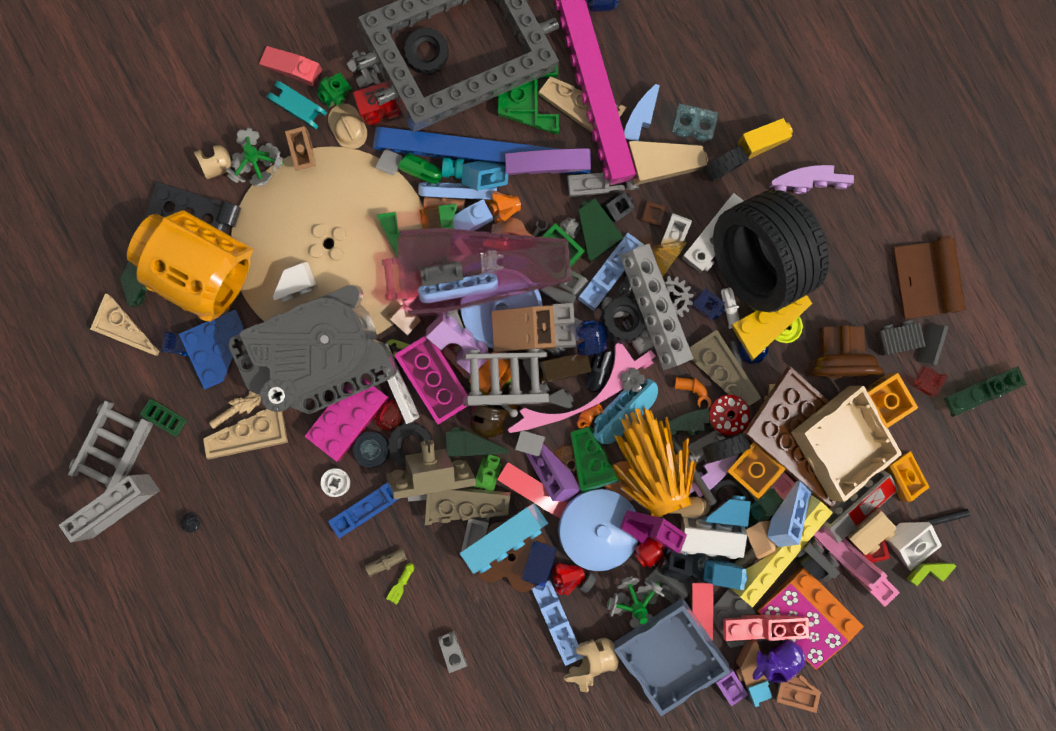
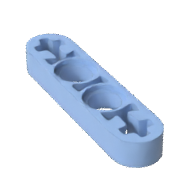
[418,182,497,199]
[418,273,498,303]

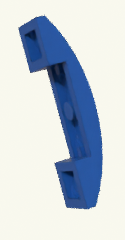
[328,482,401,539]

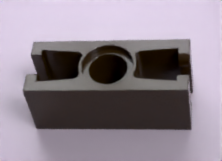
[538,352,592,385]

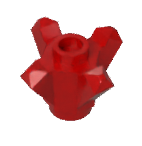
[552,563,585,596]

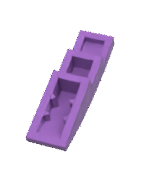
[505,149,591,175]

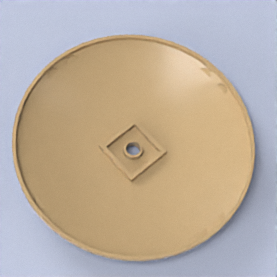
[231,146,430,335]

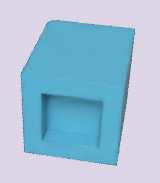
[745,680,772,707]

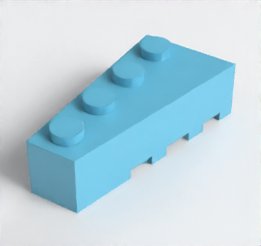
[460,503,548,574]

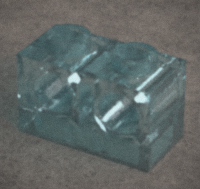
[672,104,719,141]

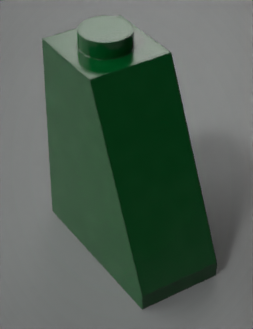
[578,198,624,263]

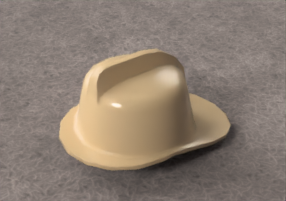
[328,103,367,149]

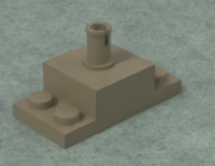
[386,440,476,499]

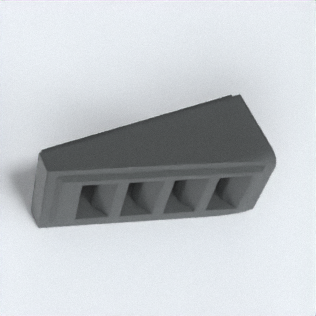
[537,282,576,304]

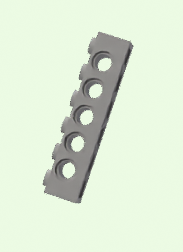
[619,244,693,370]

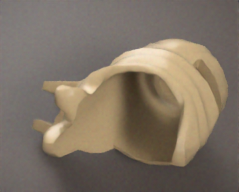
[564,638,619,692]

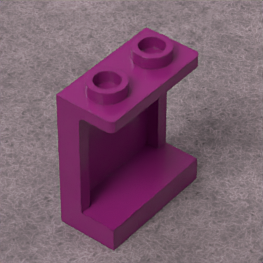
[620,510,687,554]

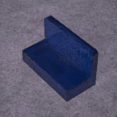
[522,541,557,591]

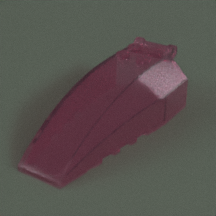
[382,228,572,318]

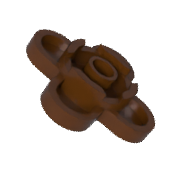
[477,522,547,592]

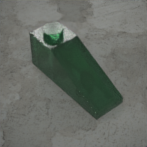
[446,427,509,457]

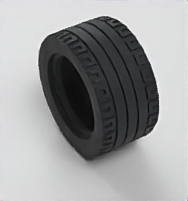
[713,189,829,313]

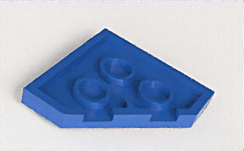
[179,309,244,390]

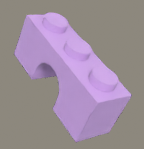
[426,312,488,373]

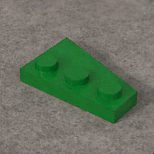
[570,427,620,492]

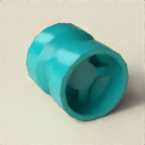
[442,157,464,179]

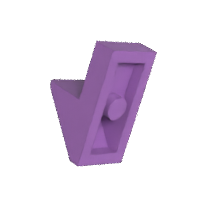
[715,668,748,706]

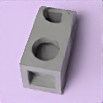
[438,631,468,673]

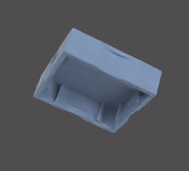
[614,598,730,716]

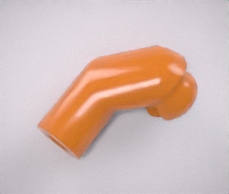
[577,404,603,429]

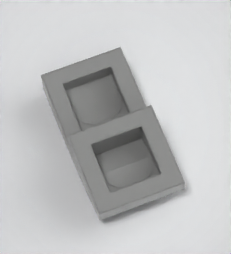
[553,303,576,348]

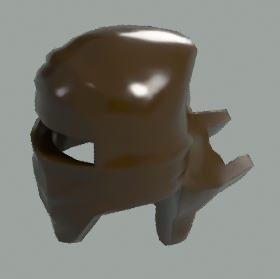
[470,383,522,438]

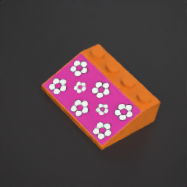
[757,567,864,670]

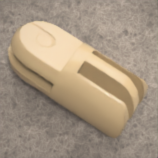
[671,497,711,517]

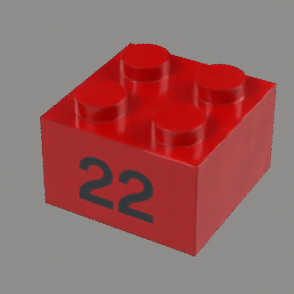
[353,82,402,125]

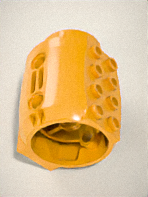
[127,210,254,322]

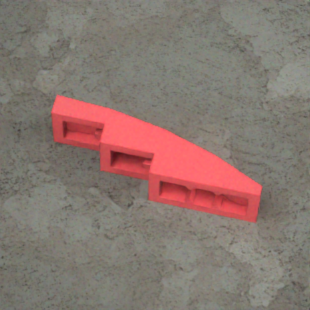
[497,462,570,518]
[691,583,713,640]

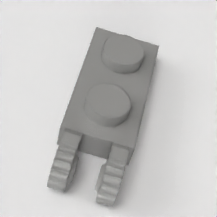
[567,173,625,197]

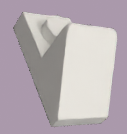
[659,214,692,256]

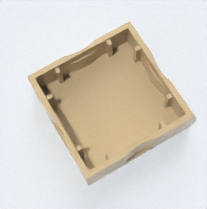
[791,386,902,502]

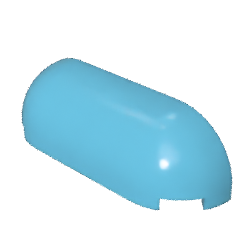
[593,379,658,444]

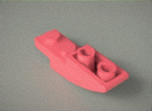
[723,615,809,641]

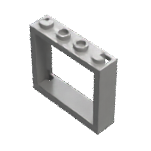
[59,474,160,543]

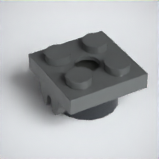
[797,538,840,583]

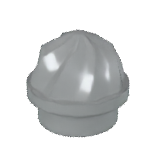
[560,218,580,238]

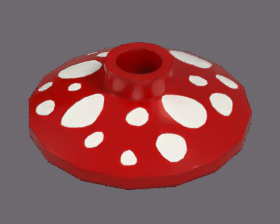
[709,395,750,435]

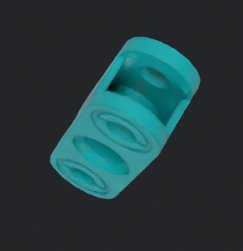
[266,80,327,130]

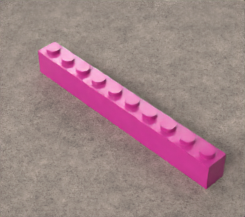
[554,0,636,185]

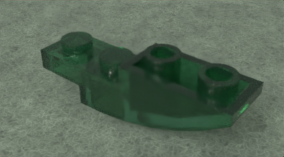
[943,366,1027,417]
[663,408,734,435]

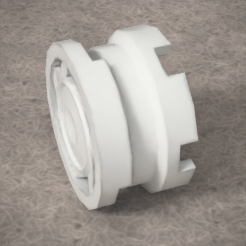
[321,468,350,497]

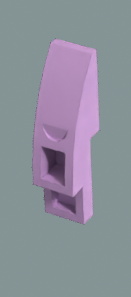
[769,165,854,194]
[690,454,738,497]

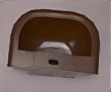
[804,326,883,378]

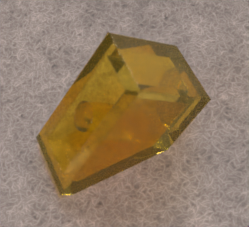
[652,240,687,277]

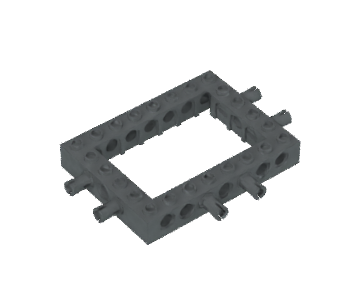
[355,0,559,133]

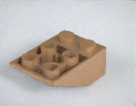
[492,306,556,352]

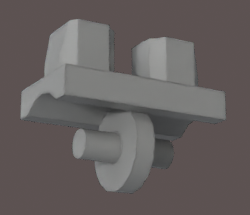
[347,50,381,89]

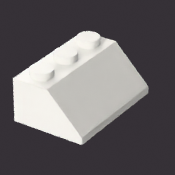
[681,515,747,559]

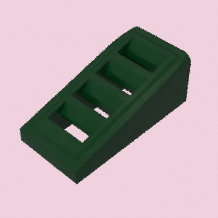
[140,398,188,437]

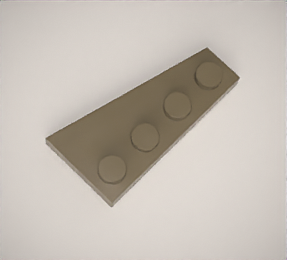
[689,330,762,407]
[425,488,510,525]

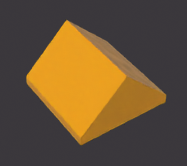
[884,451,929,502]

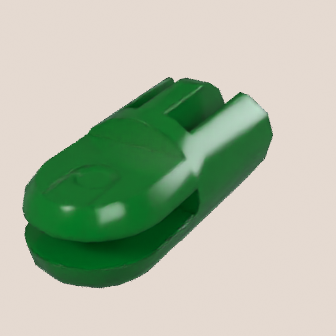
[398,153,442,184]

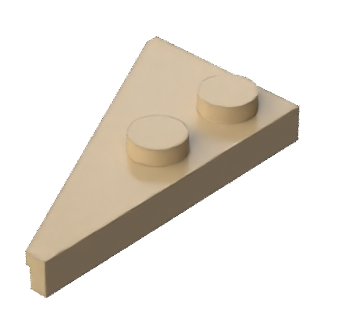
[90,293,160,356]

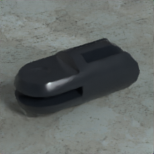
[585,347,614,392]

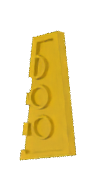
[732,295,812,360]

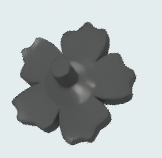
[620,368,645,392]

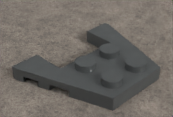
[713,564,767,648]

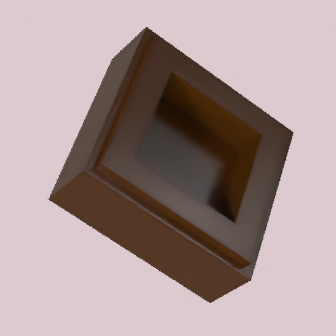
[641,201,666,226]

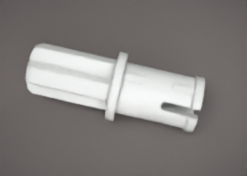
[721,288,740,329]

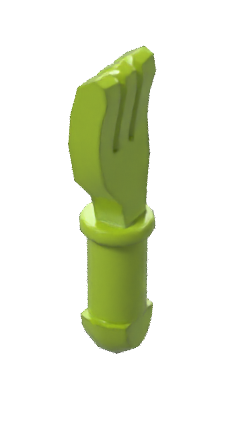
[386,563,414,605]

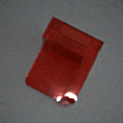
[914,367,948,397]

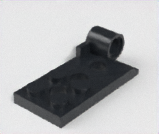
[144,182,242,233]

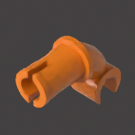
[675,377,711,409]

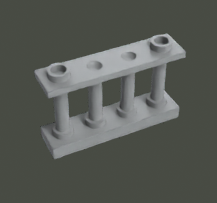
[461,349,549,406]
[68,401,153,492]

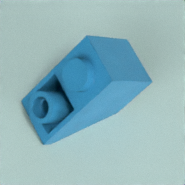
[703,560,747,590]

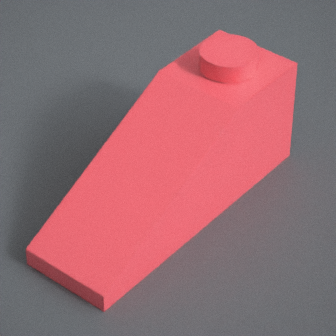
[259,46,322,88]

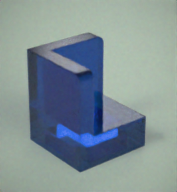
[161,332,188,356]

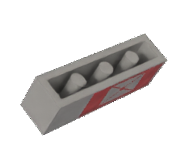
[822,470,898,543]

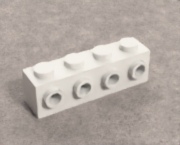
[681,193,743,273]

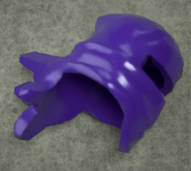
[752,639,806,683]

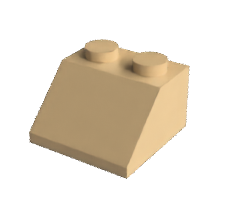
[848,508,897,555]

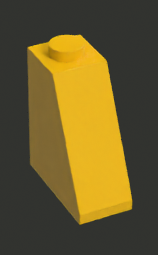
[737,118,793,159]

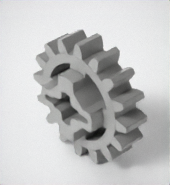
[663,276,694,318]

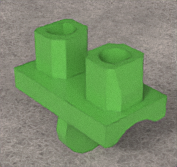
[474,454,502,491]

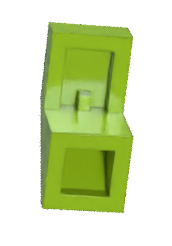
[906,562,956,586]

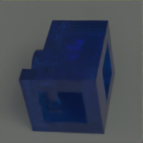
[691,288,725,320]

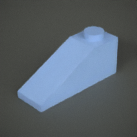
[435,199,493,243]
[767,481,811,547]

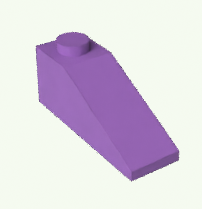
[526,444,580,502]

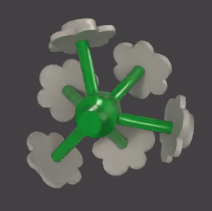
[226,128,284,187]
[607,576,664,628]

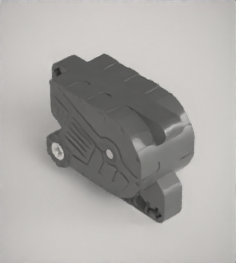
[229,285,397,414]

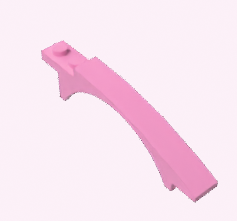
[508,343,656,433]
[770,472,900,607]

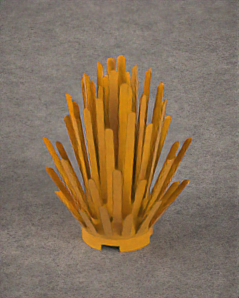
[613,407,696,517]

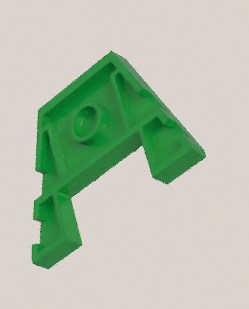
[498,65,559,134]
[377,203,457,273]

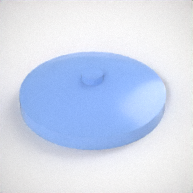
[461,268,542,349]
[558,488,638,571]

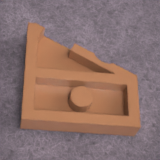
[775,673,821,713]

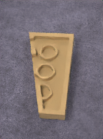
[538,77,627,133]
[203,409,288,460]

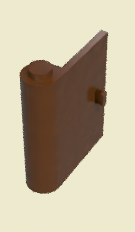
[893,235,966,319]

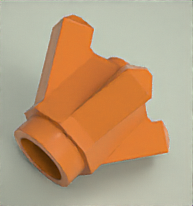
[484,191,521,224]

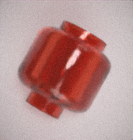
[374,400,403,431]

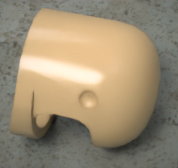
[194,145,231,179]

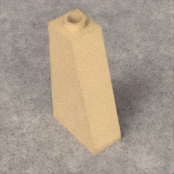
[627,141,708,186]

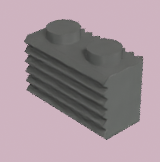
[876,320,925,356]

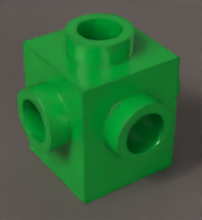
[317,73,352,108]

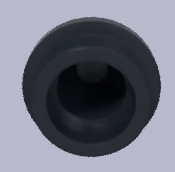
[180,512,201,533]

